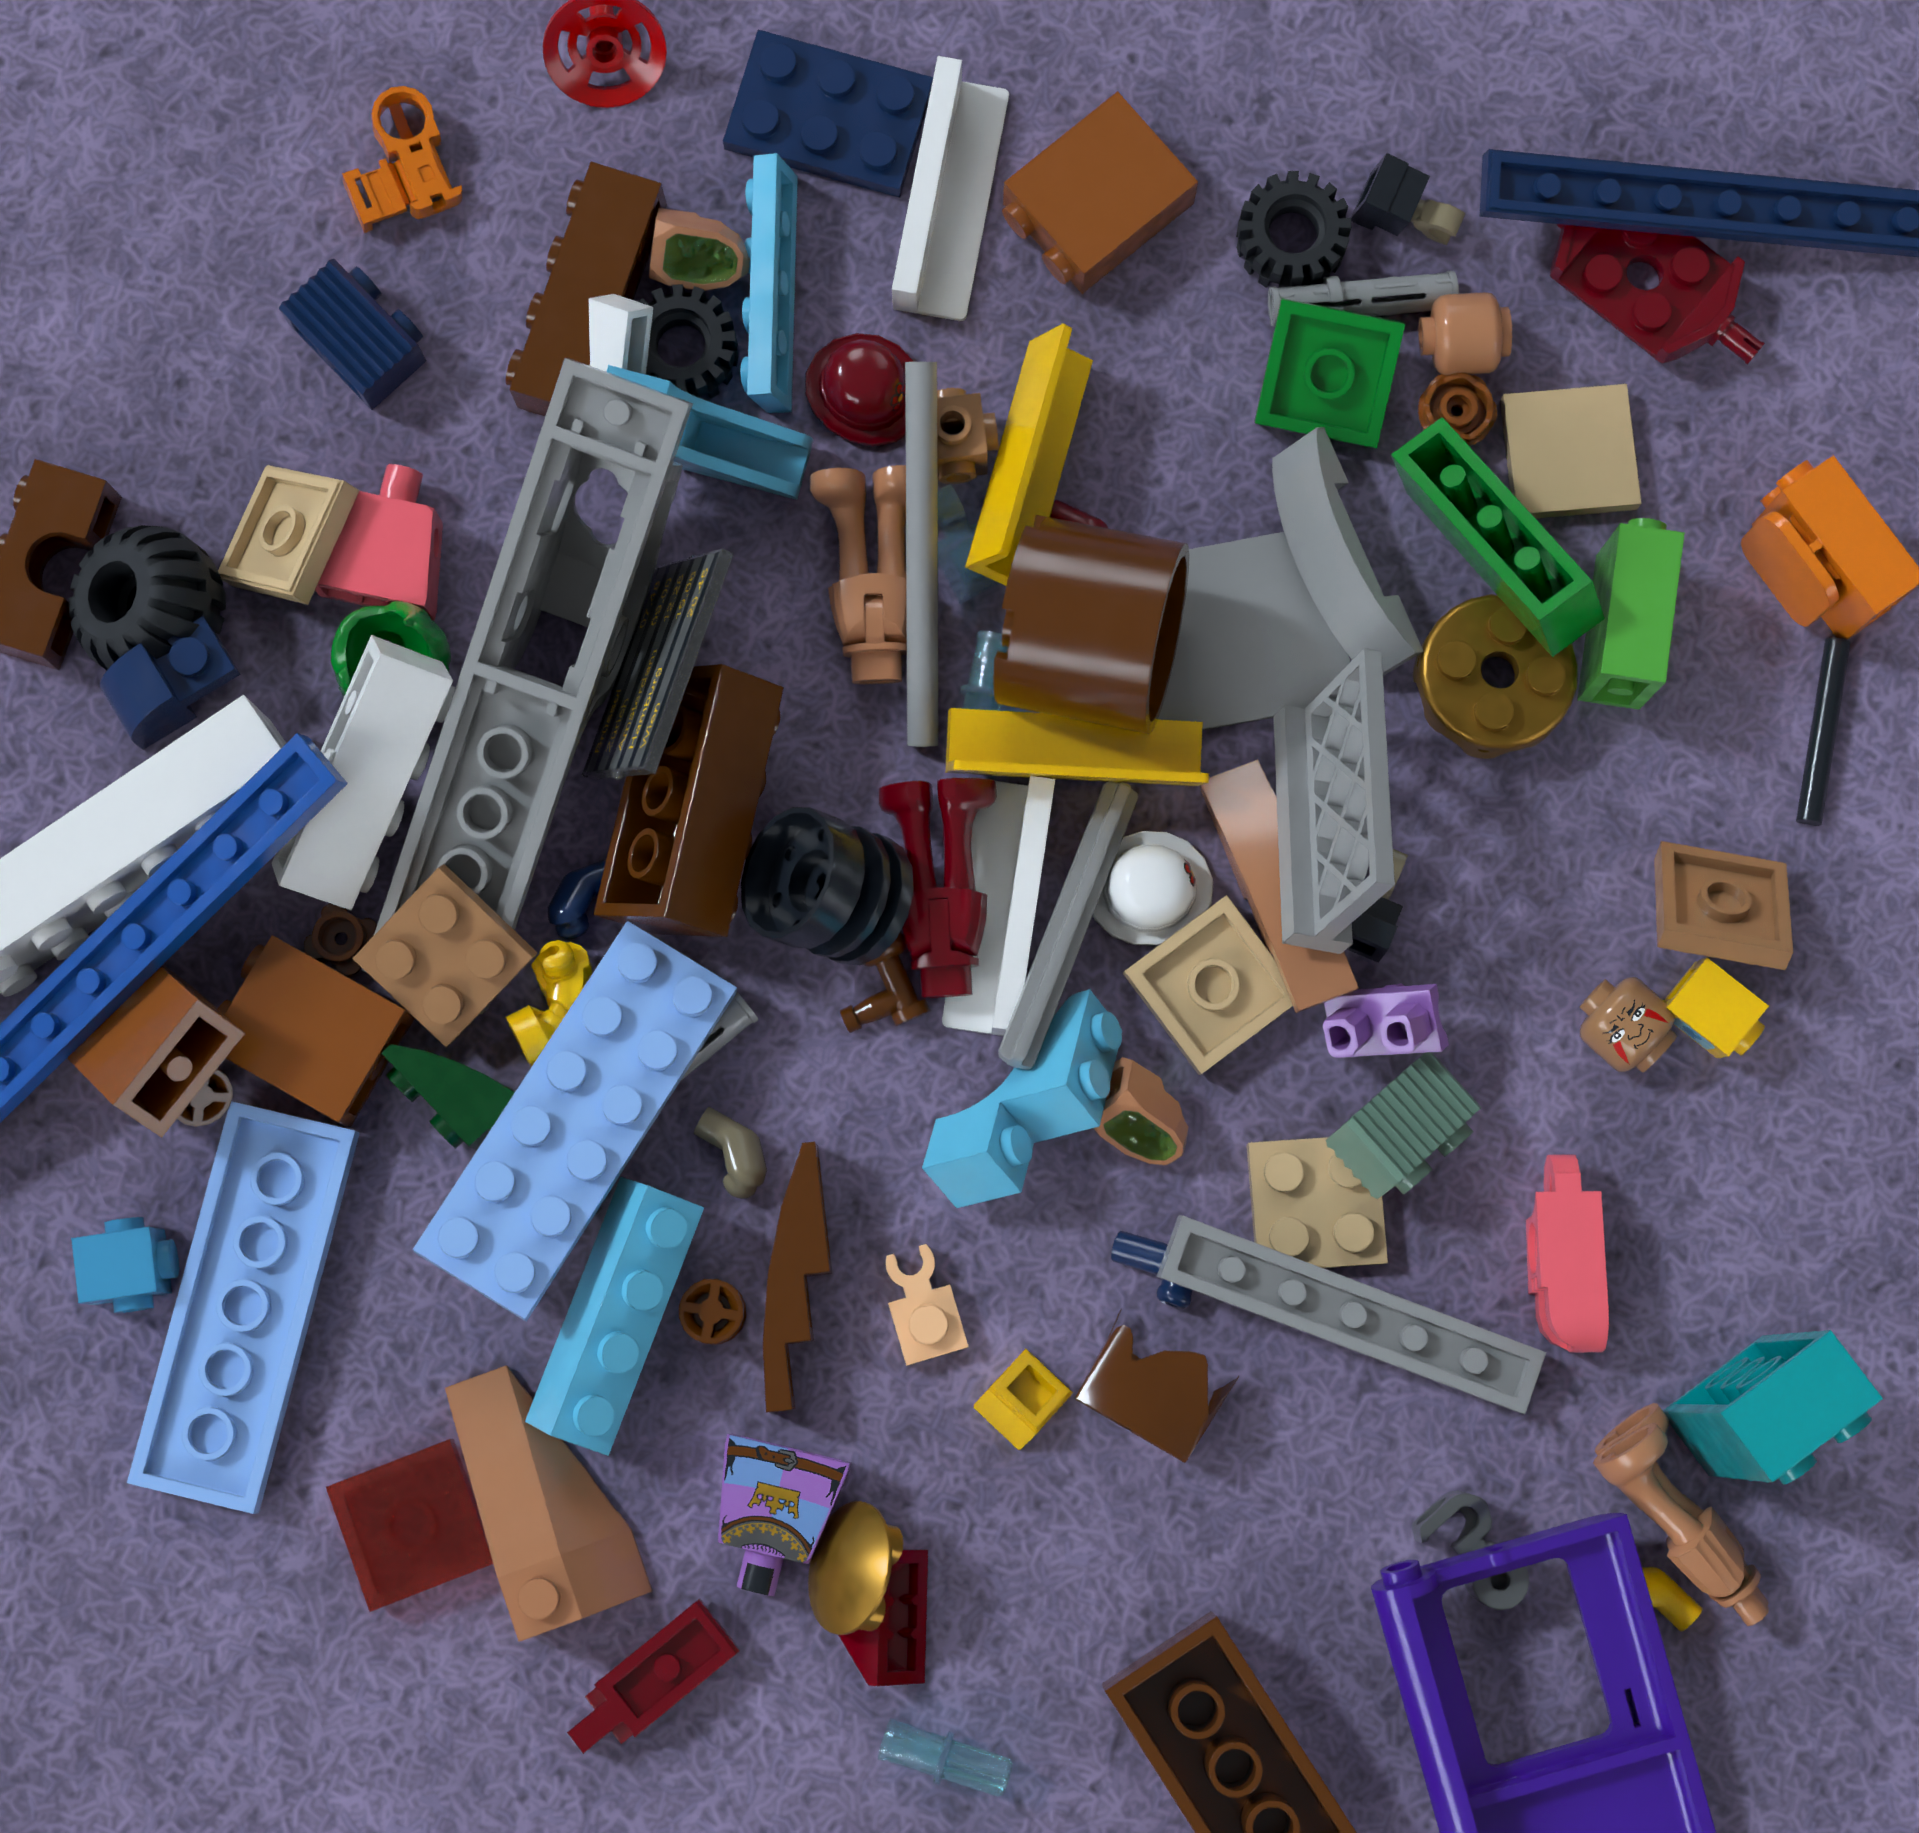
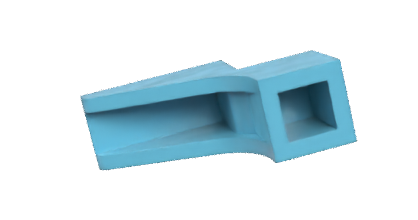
[607,365,814,500]
[922,989,1122,1208]

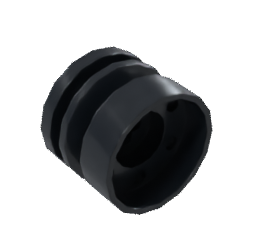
[741,807,914,966]

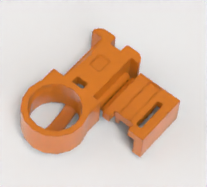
[342,86,462,233]

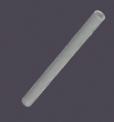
[905,362,938,747]

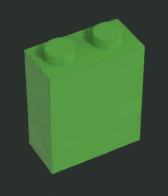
[1577,518,1685,710]

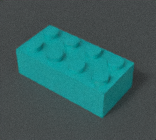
[1663,1330,1883,1485]

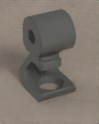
[1412,1490,1530,1610]

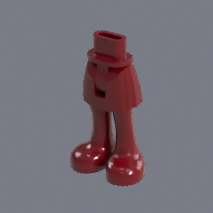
[879,778,997,998]

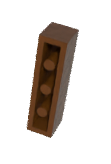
[506,161,667,416]

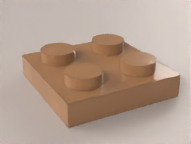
[1654,841,1793,970]
[352,864,538,1048]

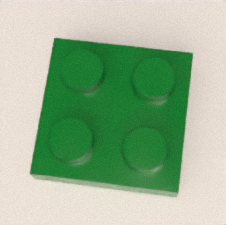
[1254,298,1405,448]

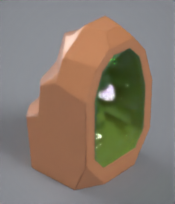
[649,208,750,291]
[1094,1057,1189,1165]

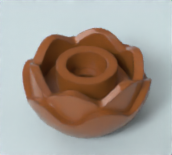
[1418,373,1497,446]

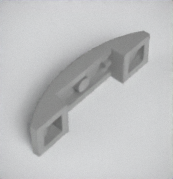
[1272,427,1424,676]

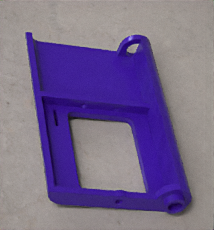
[1371,1513,1716,1833]

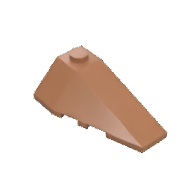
[445,1365,653,1642]

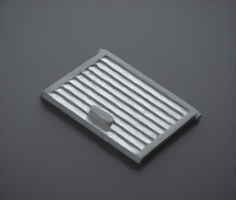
[1158,532,1350,731]

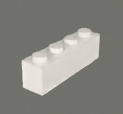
[271,635,455,910]

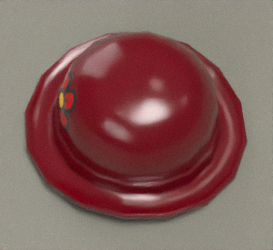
[805,333,914,447]

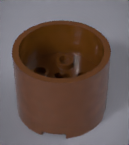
[993,515,1189,734]

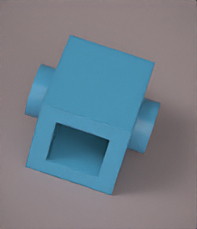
[71,1217,179,1313]

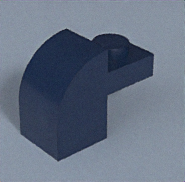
[100,616,241,750]

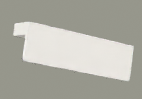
[892,56,1009,321]
[942,776,1055,1036]

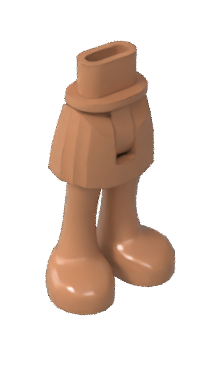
[810,465,907,685]
[1593,1403,1769,1626]

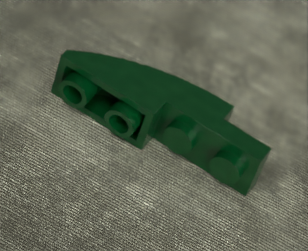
[382,1044,603,1216]

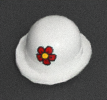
[1093,831,1213,945]

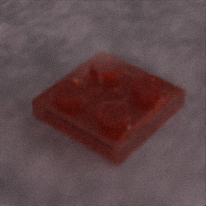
[326,1439,493,1612]

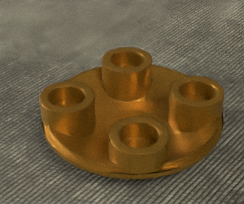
[808,1501,904,1635]

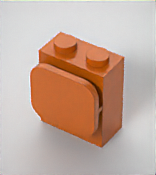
[1741,455,1919,640]

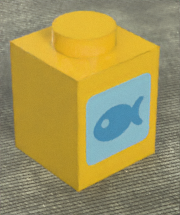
[1664,957,1769,1058]

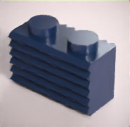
[279,259,426,410]

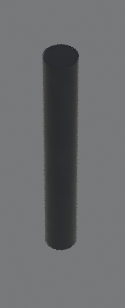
[1796,637,1851,826]

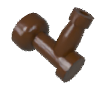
[840,930,931,1033]

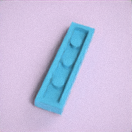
[740,153,798,413]

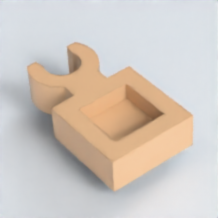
[886,1244,968,1366]

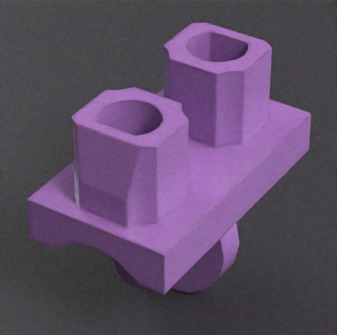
[1323,984,1449,1058]

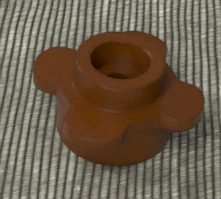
[304,903,377,976]

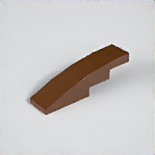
[763,1141,832,1413]

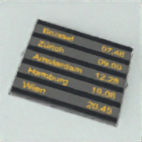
[582,548,734,780]

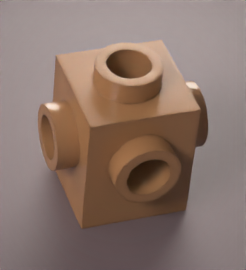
[937,388,999,484]

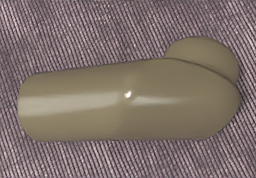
[693,1107,767,1199]

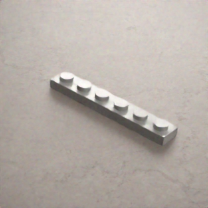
[1156,1215,1547,1414]

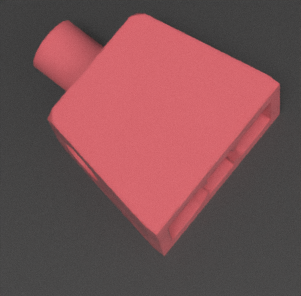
[315,464,443,621]

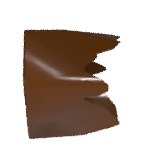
[1075,1308,1239,1463]

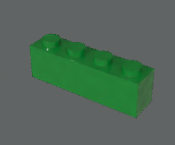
[1391,417,1605,657]

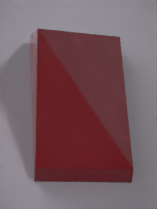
[838,1549,928,1686]

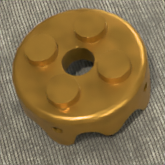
[1413,594,1578,759]

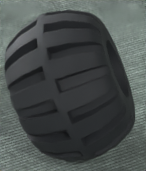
[69,525,226,670]

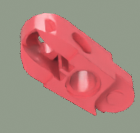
[1526,1154,1609,1353]

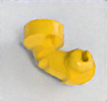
[506,940,592,1067]

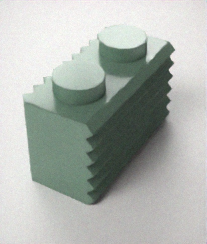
[1326,1052,1482,1199]

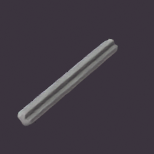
[998,781,1138,1070]

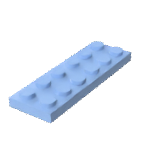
[413,921,737,1322]
[127,1101,360,1514]

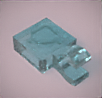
[938,484,1001,605]

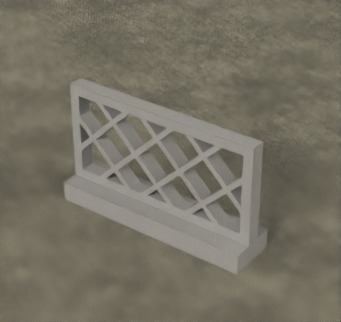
[1273,648,1395,954]

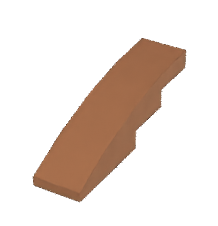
[1199,759,1359,1013]

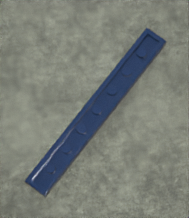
[1479,149,1919,257]

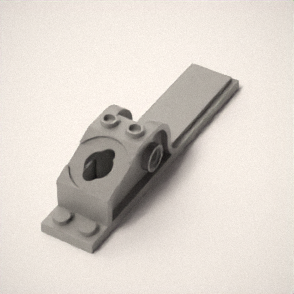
[362,358,693,1014]

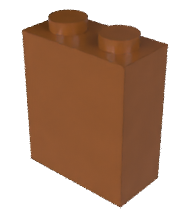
[1002,91,1198,294]
[217,935,415,1128]
[67,965,245,1138]

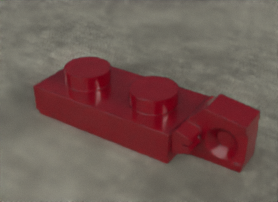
[567,1599,740,1754]

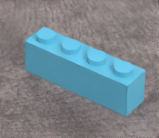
[525,1177,704,1456]

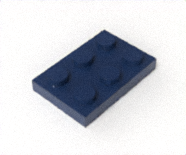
[723,29,933,198]

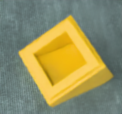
[973,1349,1073,1450]

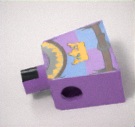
[718,1434,852,1596]

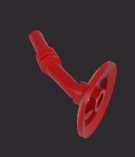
[543,0,667,108]

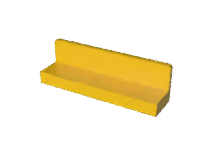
[965,323,1093,586]
[945,708,1209,786]

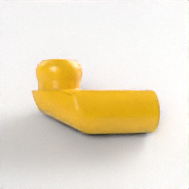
[1642,1567,1703,1632]

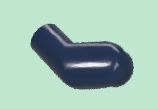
[548,859,606,939]
[1111,1231,1193,1309]

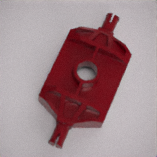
[1550,224,1765,365]

